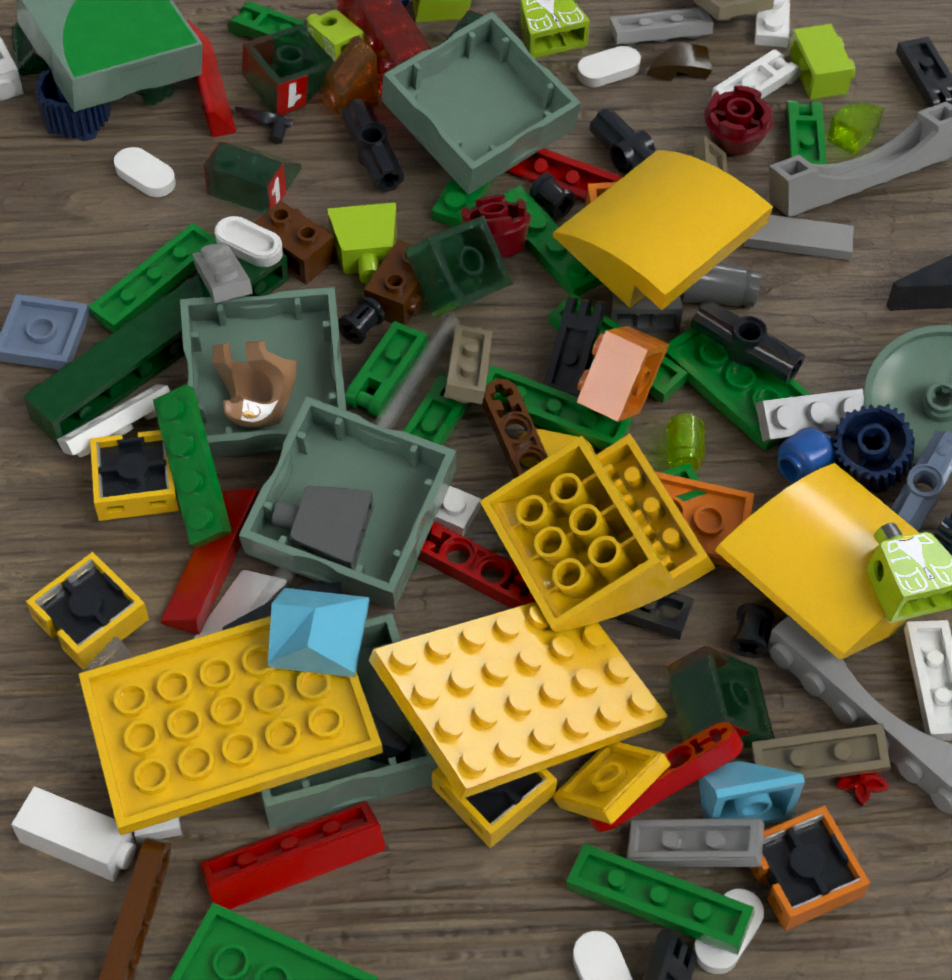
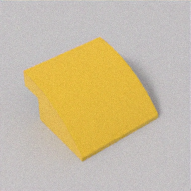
[553,150,773,310]
[480,433,716,632]
[715,463,919,660]

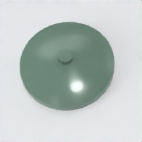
[864,325,952,468]

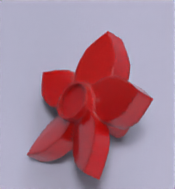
[835,772,889,807]

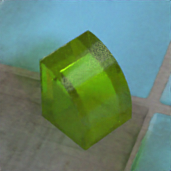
[827,103,884,156]

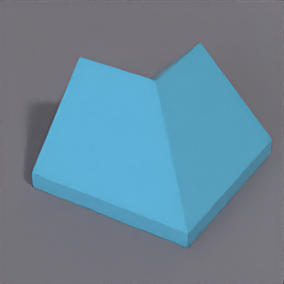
[268,588,370,677]
[699,761,805,824]

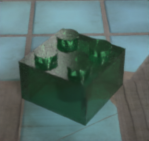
[405,215,513,318]

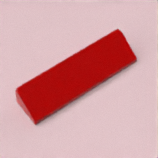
[187,20,236,137]
[506,148,623,201]
[160,488,259,635]
[199,801,385,910]

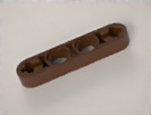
[483,379,548,478]
[99,837,171,980]

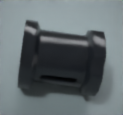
[529,173,576,219]
[338,296,386,345]
[730,603,774,658]

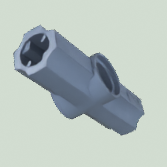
[891,430,952,532]

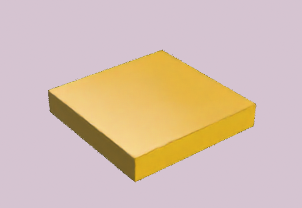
[553,742,670,824]

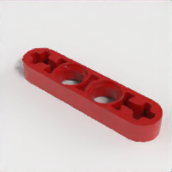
[418,522,536,608]
[587,722,743,832]

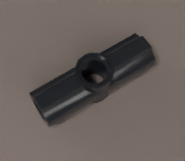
[342,98,404,193]
[589,108,656,173]
[691,299,805,383]

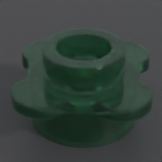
[134,85,174,106]

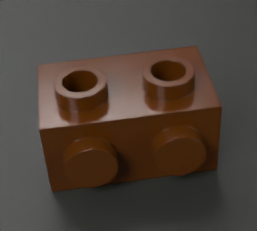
[254,201,336,285]
[364,239,440,325]

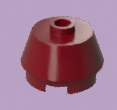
[704,85,773,155]
[459,195,531,259]

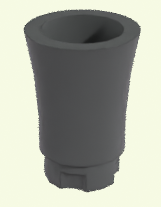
[680,262,761,307]

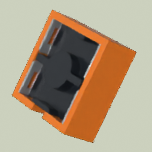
[750,805,870,931]

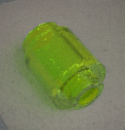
[666,413,706,472]

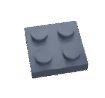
[0,294,90,370]

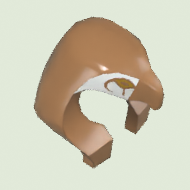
[212,341,297,428]

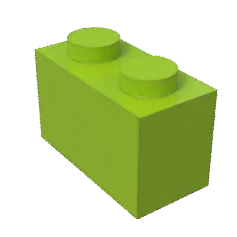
[789,24,855,100]

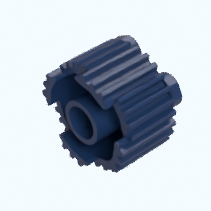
[35,69,111,141]
[834,404,915,493]

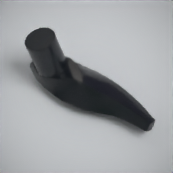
[235,106,294,144]

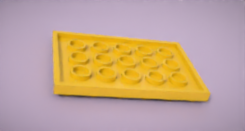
[369,602,668,799]
[79,616,383,835]

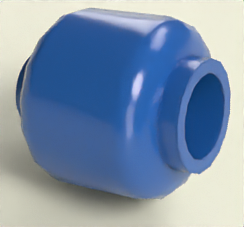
[777,427,836,483]

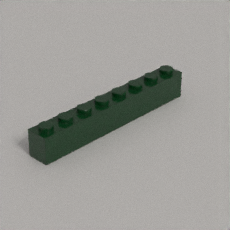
[23,253,289,446]

